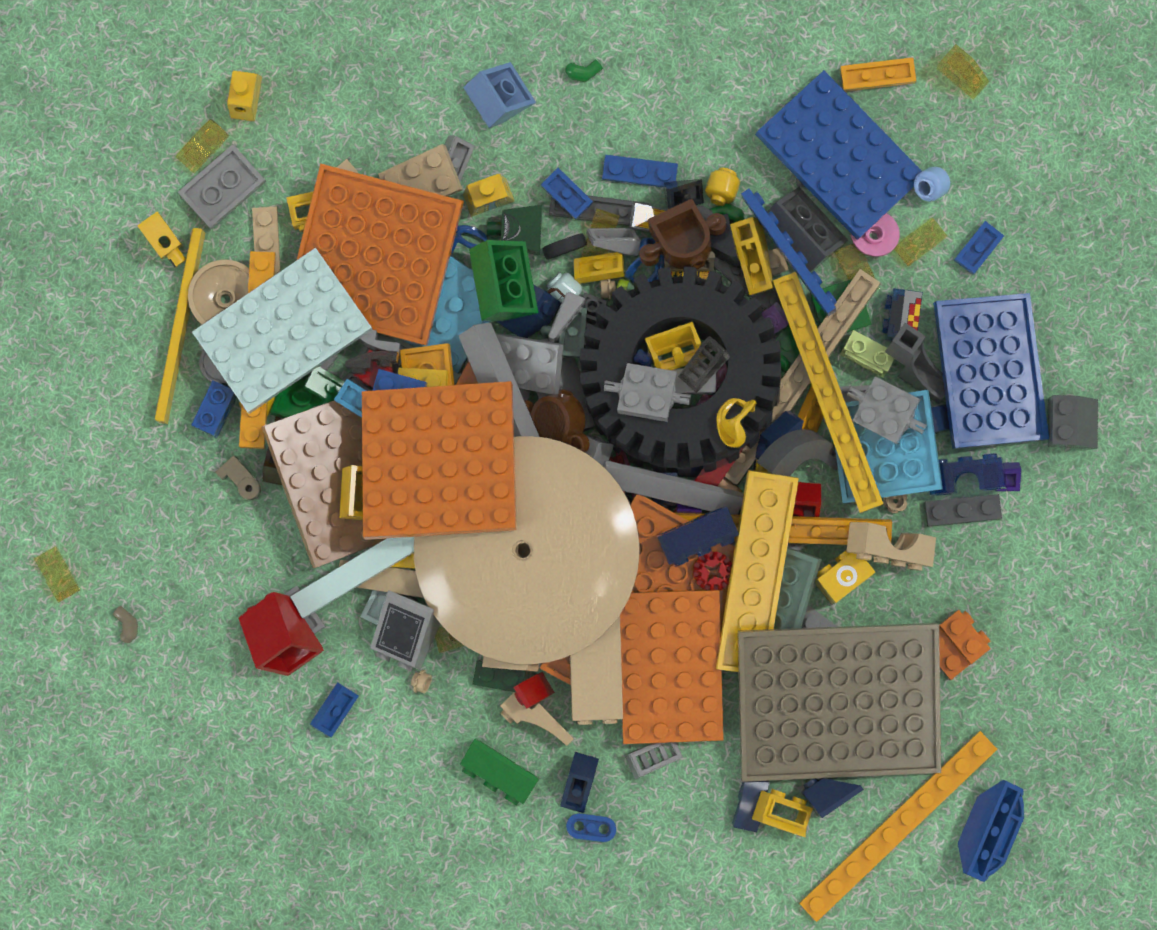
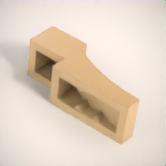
[500,692,574,746]

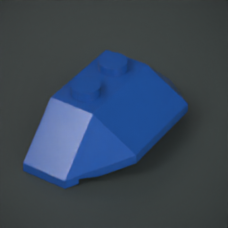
[958,780,1024,882]

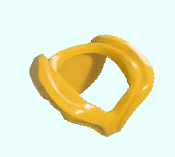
[717,398,757,448]

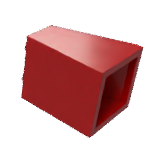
[238,592,324,676]

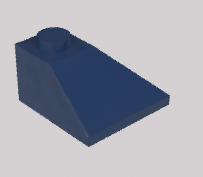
[496,284,561,338]
[801,778,864,818]

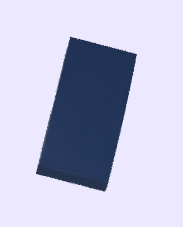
[732,781,769,833]

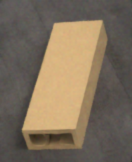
[570,615,623,725]

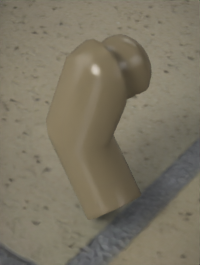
[113,606,138,643]

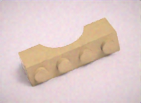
[847,522,936,571]

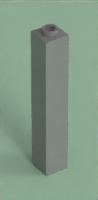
[458,323,539,437]

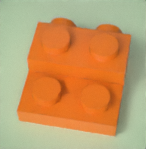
[939,610,991,680]

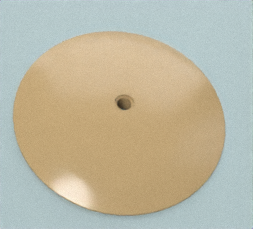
[414,436,639,664]

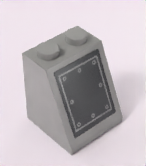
[370,590,440,671]

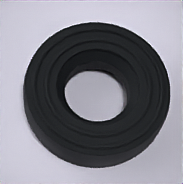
[542,233,587,260]

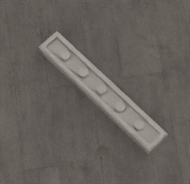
[603,460,744,515]

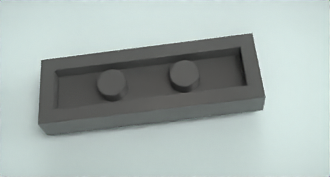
[924,494,1002,527]

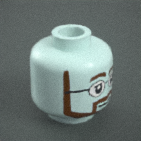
[546,272,582,308]

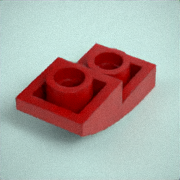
[514,672,555,709]

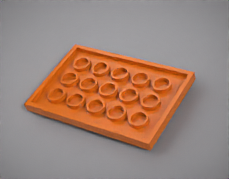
[620,590,723,744]

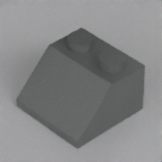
[1048,395,1098,449]

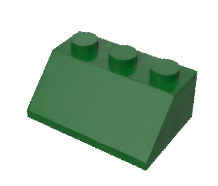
[469,240,538,321]
[460,738,540,806]

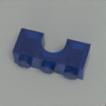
[929,453,1007,496]

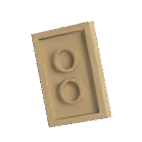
[378,144,463,197]

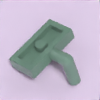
[541,308,587,358]

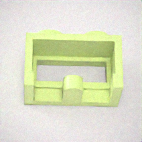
[840,330,894,378]

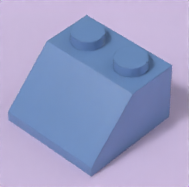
[463,62,536,128]

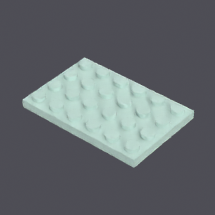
[192,248,373,414]

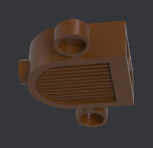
[639,199,727,270]
[524,389,590,453]

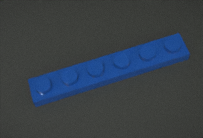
[741,188,837,317]

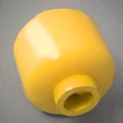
[705,167,740,206]

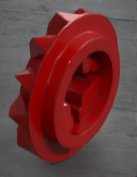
[693,551,732,591]

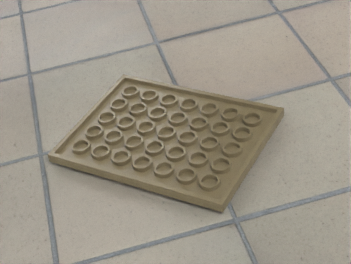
[738,623,941,782]

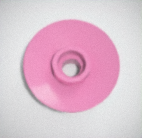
[851,213,900,257]

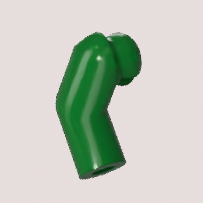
[565,59,603,82]
[710,203,745,223]

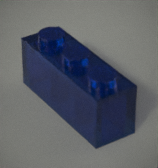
[656,506,739,567]

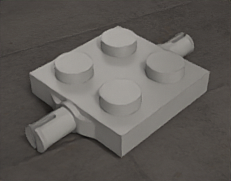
[604,363,691,422]
[847,376,927,444]

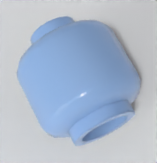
[914,166,951,202]

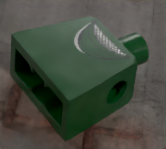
[487,205,542,255]

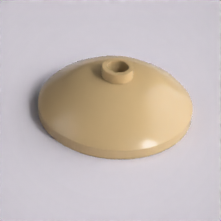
[188,260,249,325]

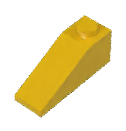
[730,217,774,295]

